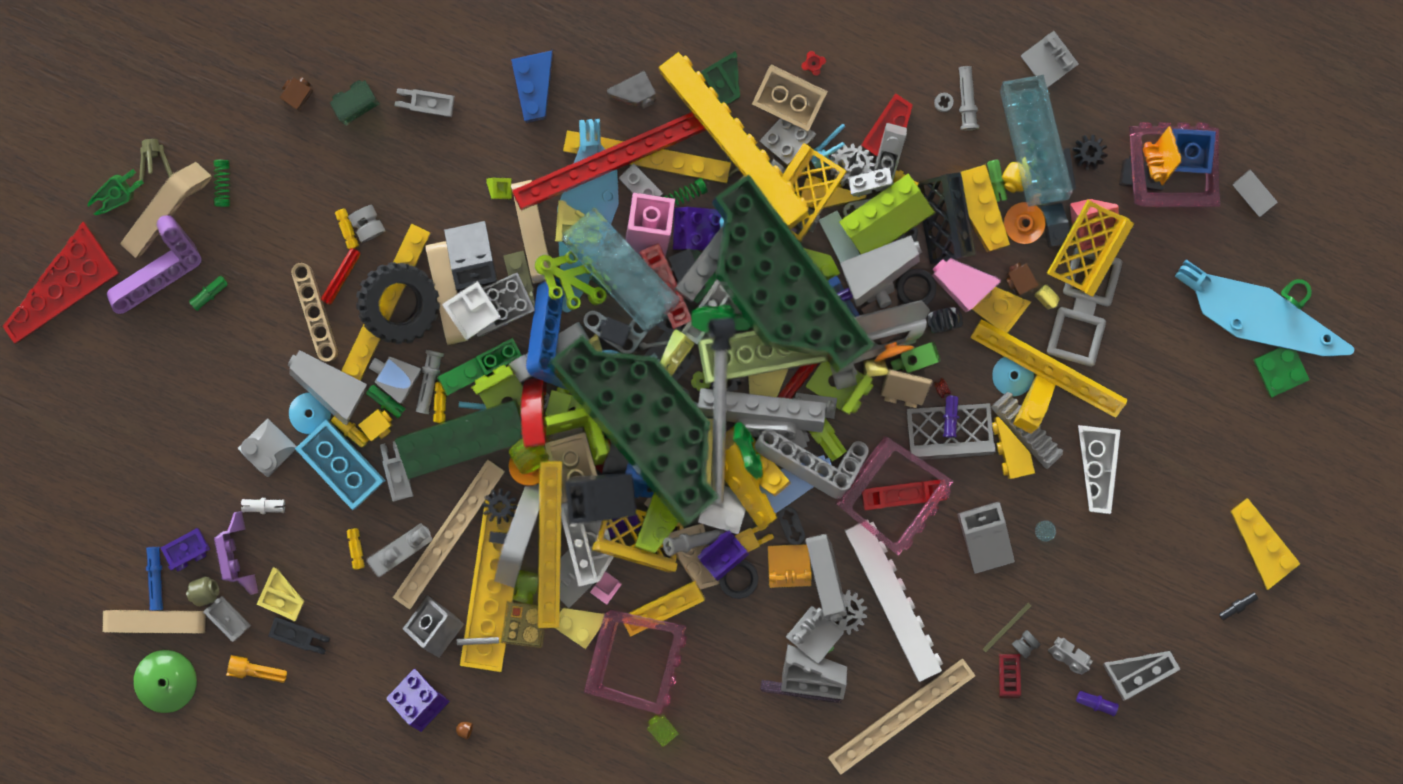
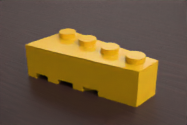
[961,165,1010,252]

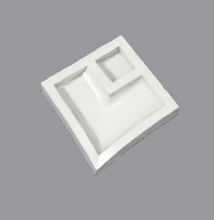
[442,282,501,340]

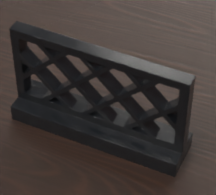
[917,172,976,264]

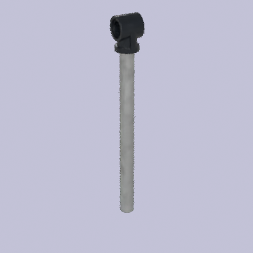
[708,318,736,504]

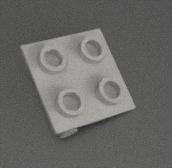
[1021,31,1078,89]
[760,118,816,165]
[786,606,844,664]

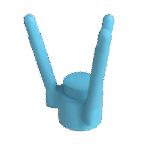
[811,124,845,169]

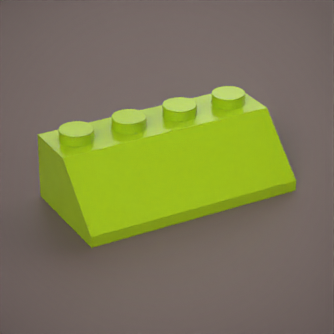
[839,174,935,255]

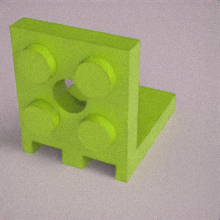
[805,361,873,414]
[472,365,523,411]
[544,408,610,466]

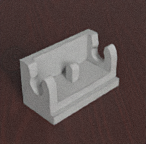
[1233,170,1278,217]
[204,596,251,642]

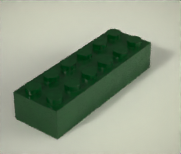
[395,399,523,479]

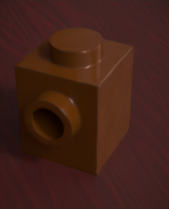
[280,77,313,112]
[1005,262,1039,296]

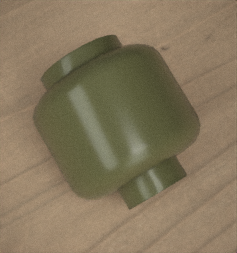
[186,577,219,607]

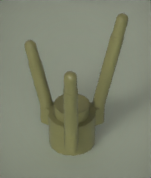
[139,139,173,185]

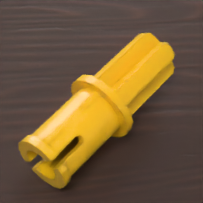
[331,416,369,448]

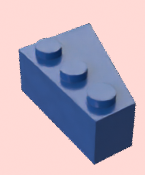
[511,51,553,123]

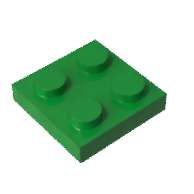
[1253,347,1310,397]

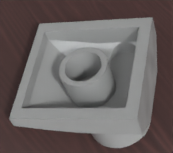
[238,418,297,477]

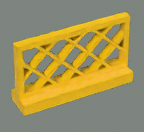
[781,143,847,242]
[1047,200,1134,297]
[592,509,684,572]

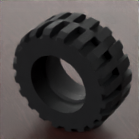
[356,262,440,344]

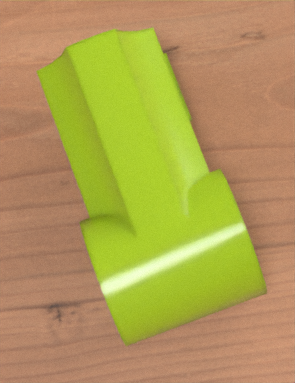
[809,418,847,462]

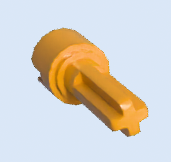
[227,655,287,683]

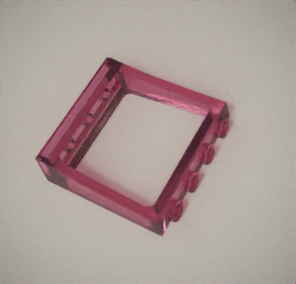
[1129,122,1220,207]
[835,436,954,556]
[584,610,687,715]

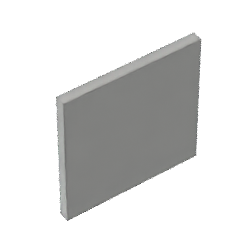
[560,550,594,608]

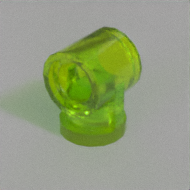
[513,569,538,604]

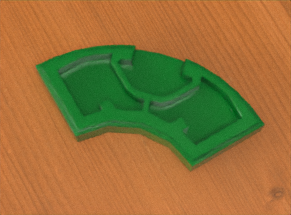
[733,422,763,480]

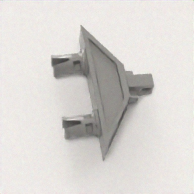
[367,523,433,577]

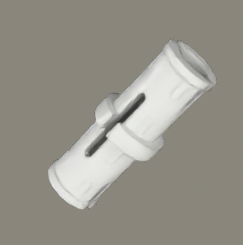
[241,498,285,514]

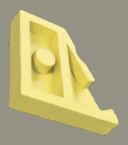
[748,369,788,397]

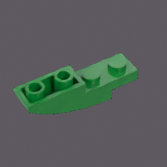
[437,338,522,396]

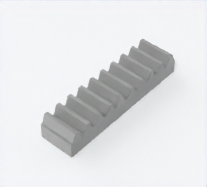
[991,392,1063,469]

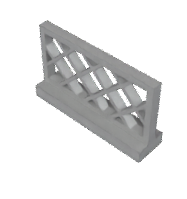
[907,403,995,461]

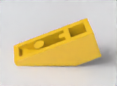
[1013,374,1055,434]

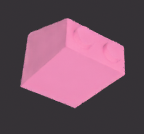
[623,193,675,257]
[932,259,1000,312]

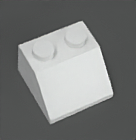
[698,482,746,534]

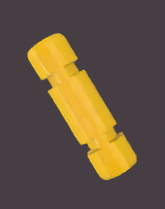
[335,209,359,249]
[433,382,446,423]
[347,528,364,569]

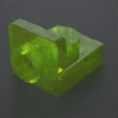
[647,714,679,747]

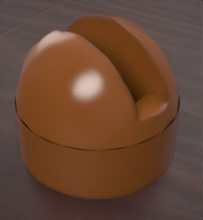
[456,722,473,740]

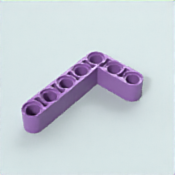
[107,215,201,314]

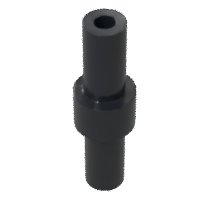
[1219,592,1258,621]

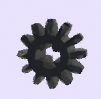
[1072,135,1108,170]
[927,307,963,334]
[482,488,518,524]

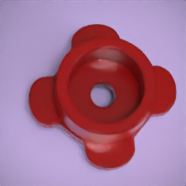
[801,51,826,76]

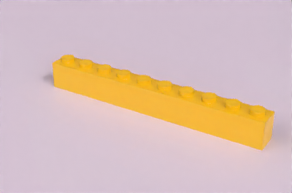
[659,52,809,229]

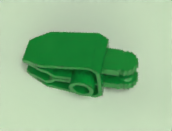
[87,169,144,215]
[691,305,750,332]

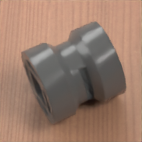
[1012,630,1041,659]

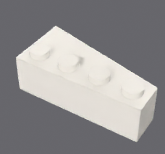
[1078,425,1120,514]

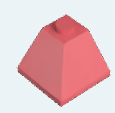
[1070,199,1119,251]

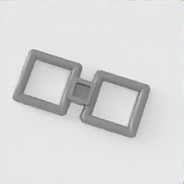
[1047,247,1122,367]

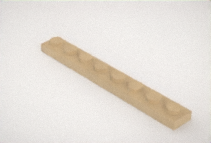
[393,460,505,609]
[828,658,975,775]

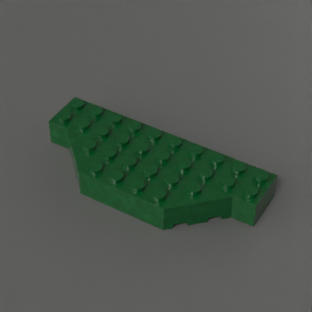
[712,174,874,373]
[547,334,719,527]

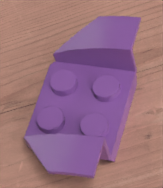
[214,511,258,595]

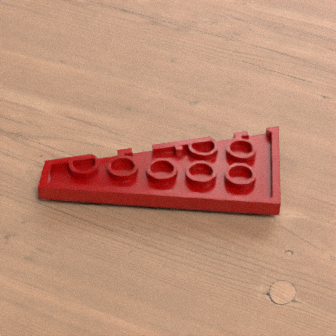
[2,221,120,344]

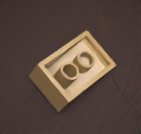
[880,370,932,408]
[545,432,597,504]

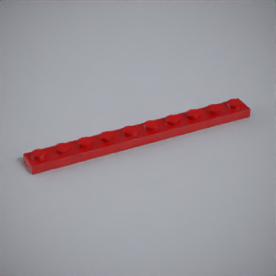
[512,112,706,211]

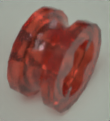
[933,378,951,399]

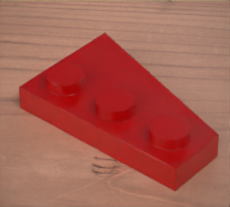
[861,93,913,157]

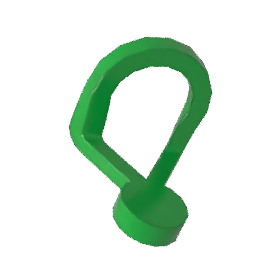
[1281,279,1312,309]

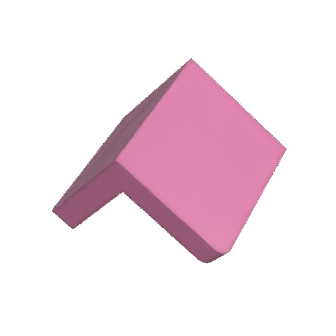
[590,572,622,604]

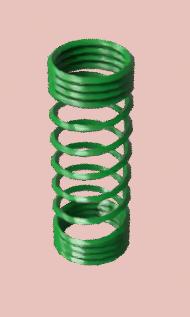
[213,160,231,207]
[662,178,708,207]

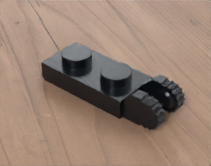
[268,616,330,655]

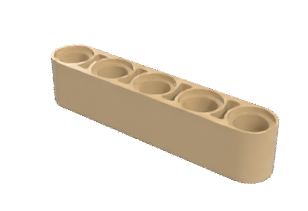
[511,180,548,284]
[426,241,468,345]
[291,263,338,362]
[103,610,206,633]

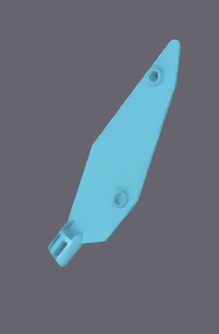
[557,119,619,312]
[1175,260,1354,356]

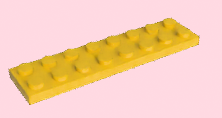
[460,500,517,672]

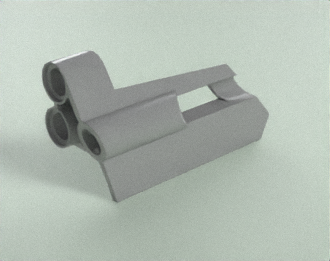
[830,300,930,390]

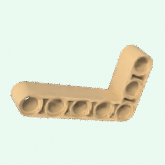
[121,162,212,259]

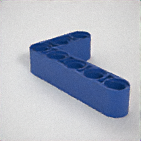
[526,277,567,390]

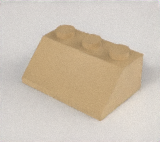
[752,64,828,131]

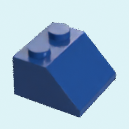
[1172,129,1216,173]

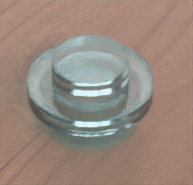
[1035,520,1056,541]

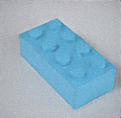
[295,420,386,510]

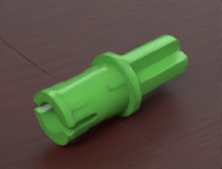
[987,160,1008,202]

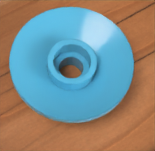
[992,357,1034,396]
[289,393,331,434]

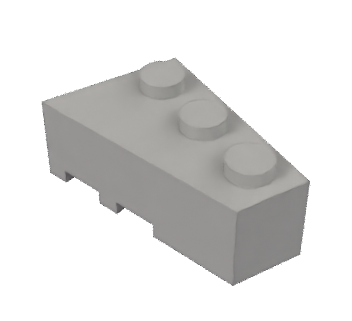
[781,644,847,699]
[1103,651,1180,701]

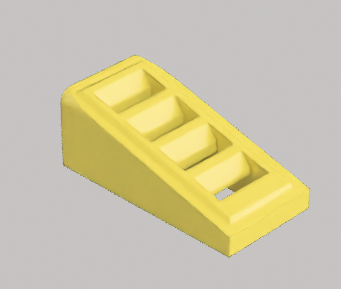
[1034,285,1060,309]
[660,329,695,376]
[863,359,888,377]

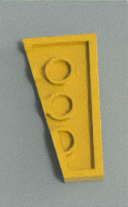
[971,287,1031,333]
[724,443,777,530]
[1230,498,1300,590]

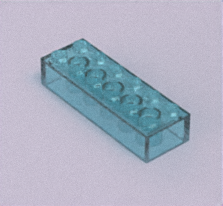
[1000,74,1072,207]
[562,207,680,333]

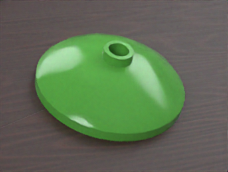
[134,650,197,713]

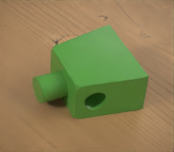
[891,341,941,373]

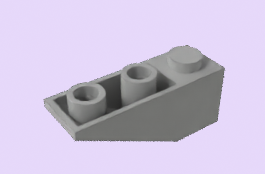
[874,123,907,192]

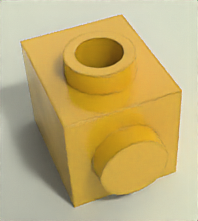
[358,409,393,441]

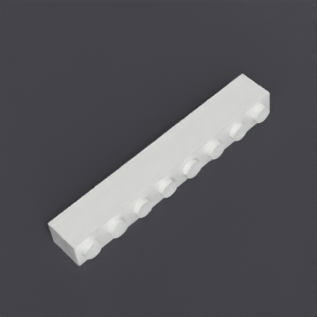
[845,519,943,682]

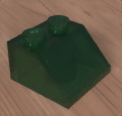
[330,80,380,126]

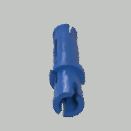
[146,547,163,611]

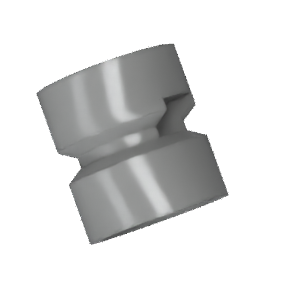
[348,205,385,243]

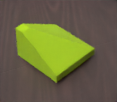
[487,178,512,199]

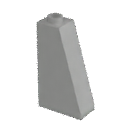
[840,236,922,306]
[288,350,367,425]
[806,534,847,622]

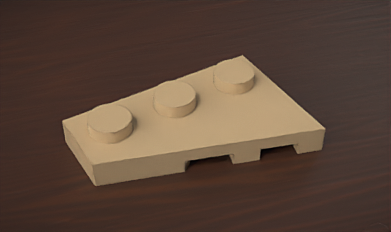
[668,524,720,590]

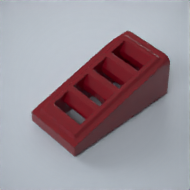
[999,654,1021,698]

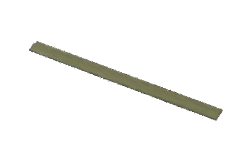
[983,603,1031,652]

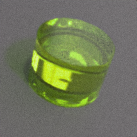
[509,439,549,474]

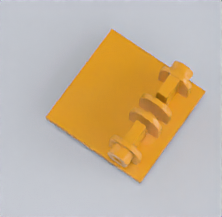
[1143,127,1181,185]
[768,544,811,588]

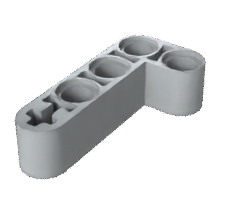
[509,322,590,383]

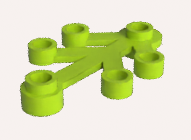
[535,250,606,310]

